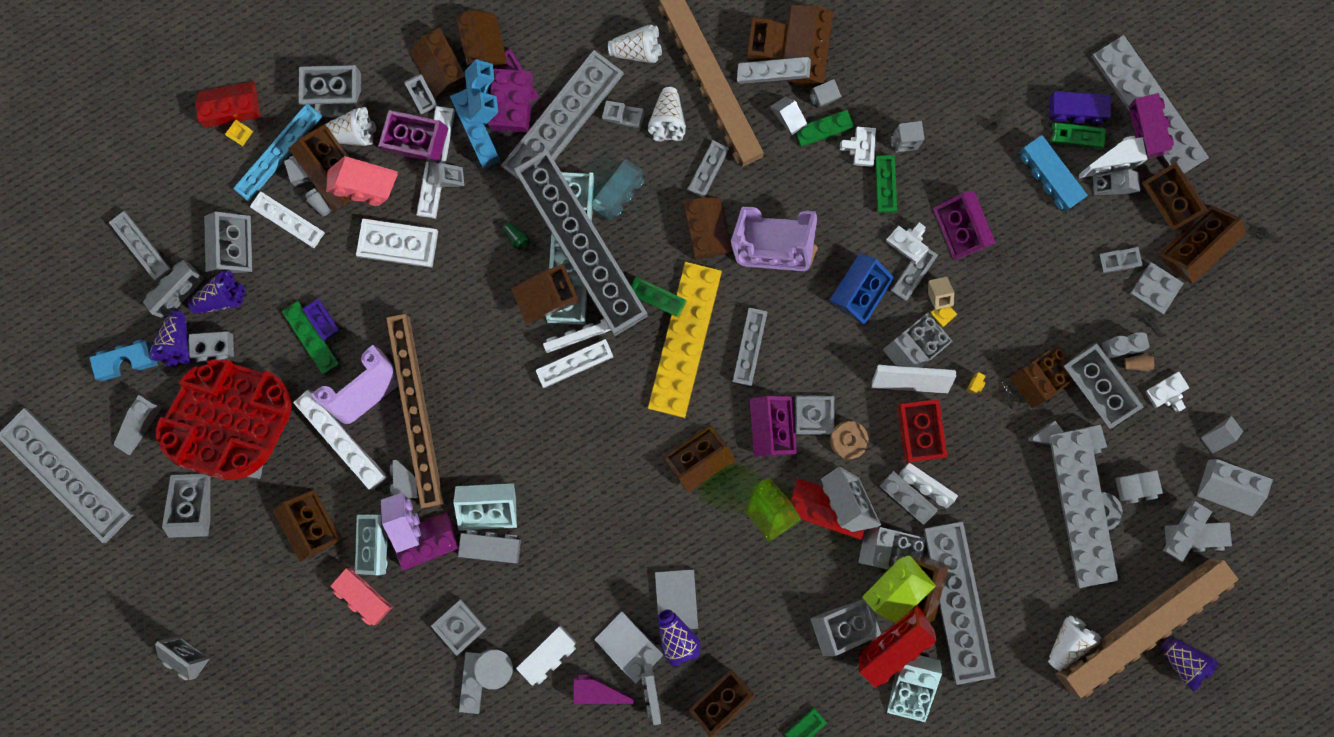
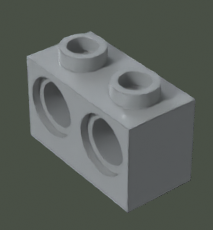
[891,121,925,152]
[189,332,234,362]

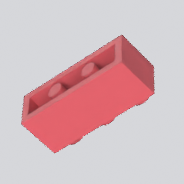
[330,568,393,626]

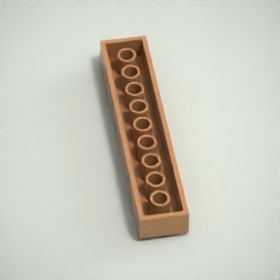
[1056,559,1239,698]

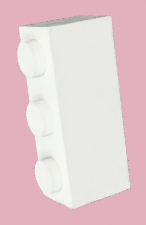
[516,625,577,686]

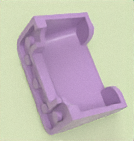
[731,207,817,271]
[311,345,399,424]

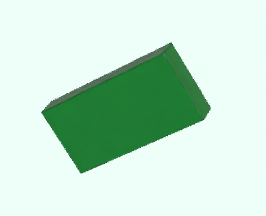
[784,707,827,737]

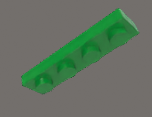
[282,301,340,375]

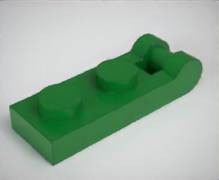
[1050,123,1106,149]

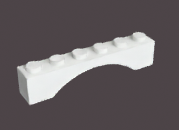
[293,390,388,490]

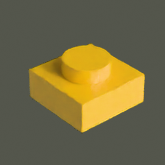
[225,120,253,147]
[930,306,958,328]
[966,372,986,394]

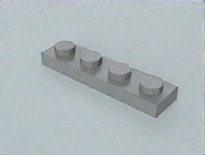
[737,57,811,84]
[109,211,172,281]
[733,308,767,386]

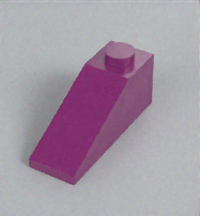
[574,674,634,704]

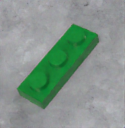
[795,110,854,147]
[875,155,897,213]
[631,277,687,318]

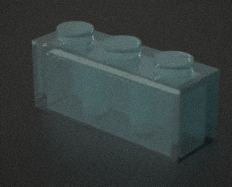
[592,159,644,221]

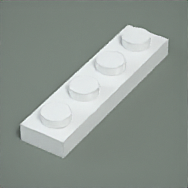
[250,191,324,248]
[543,319,611,353]
[536,339,613,388]

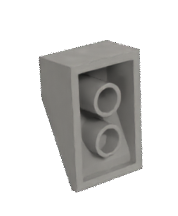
[162,474,210,538]
[811,599,881,656]
[595,611,664,683]
[155,636,210,680]

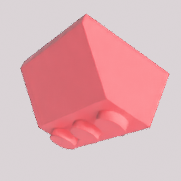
[326,156,398,206]

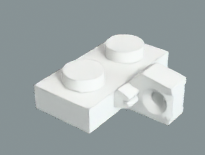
[840,127,876,167]
[886,222,928,264]
[1145,372,1189,412]

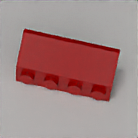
[785,478,865,540]
[859,606,936,688]

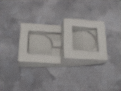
[602,101,645,129]
[315,103,355,118]
[1100,247,1142,273]

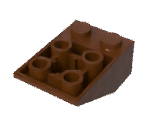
[746,17,787,62]
[512,264,580,325]
[1010,344,1074,408]

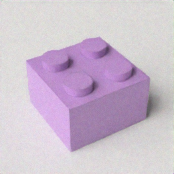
[381,493,421,553]

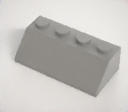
[1064,342,1144,429]

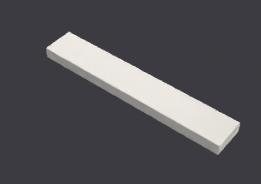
[416,106,455,219]

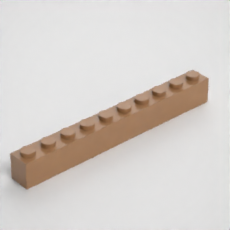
[658,0,764,167]
[386,314,444,508]

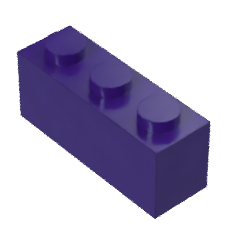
[1049,92,1111,125]

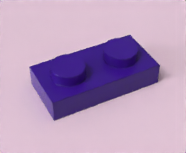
[303,299,340,341]

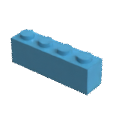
[450,89,500,169]
[1019,135,1088,212]

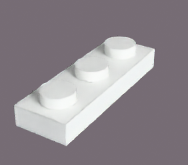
[899,463,958,509]

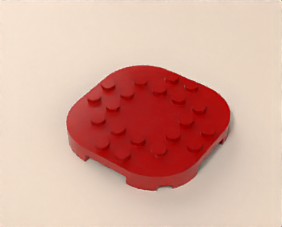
[156,359,292,480]

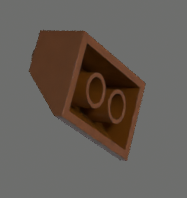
[456,10,508,69]
[410,27,466,99]
[1142,162,1208,231]
[683,197,732,260]
[664,425,736,493]
[273,490,342,562]
[903,554,949,622]
[688,669,755,737]

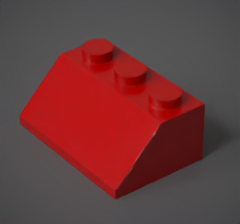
[195,81,261,128]

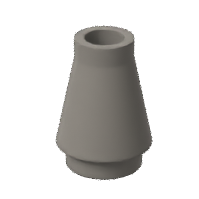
[305,188,332,217]

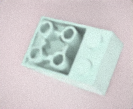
[887,655,942,722]

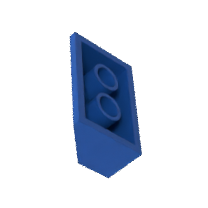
[830,253,894,325]

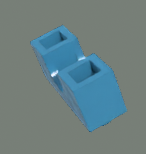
[465,59,498,124]
[90,340,158,381]

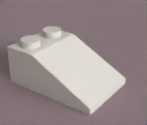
[1079,136,1147,178]

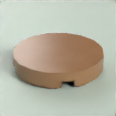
[830,421,869,459]

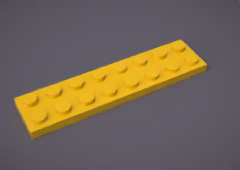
[648,262,722,418]

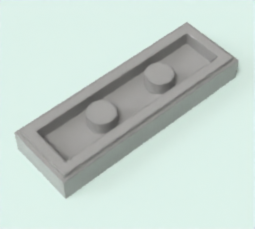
[687,140,729,198]
[890,248,938,302]

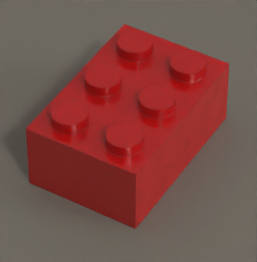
[897,399,947,463]

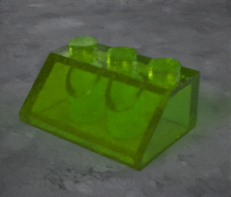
[746,477,801,542]

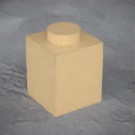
[928,277,954,310]

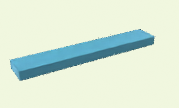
[233,104,323,201]

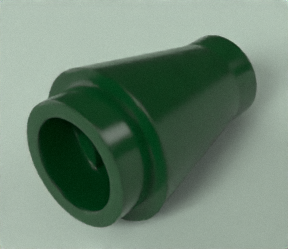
[502,222,529,250]

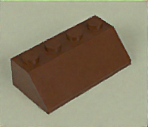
[783,5,833,88]
[288,124,352,212]
[1158,205,1246,284]

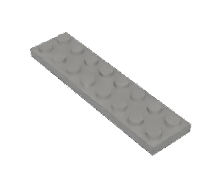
[1091,35,1209,174]
[501,50,624,181]
[0,408,133,543]
[1049,427,1118,588]
[924,522,995,685]

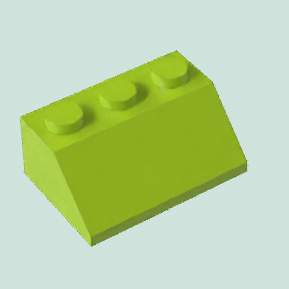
[862,556,936,623]

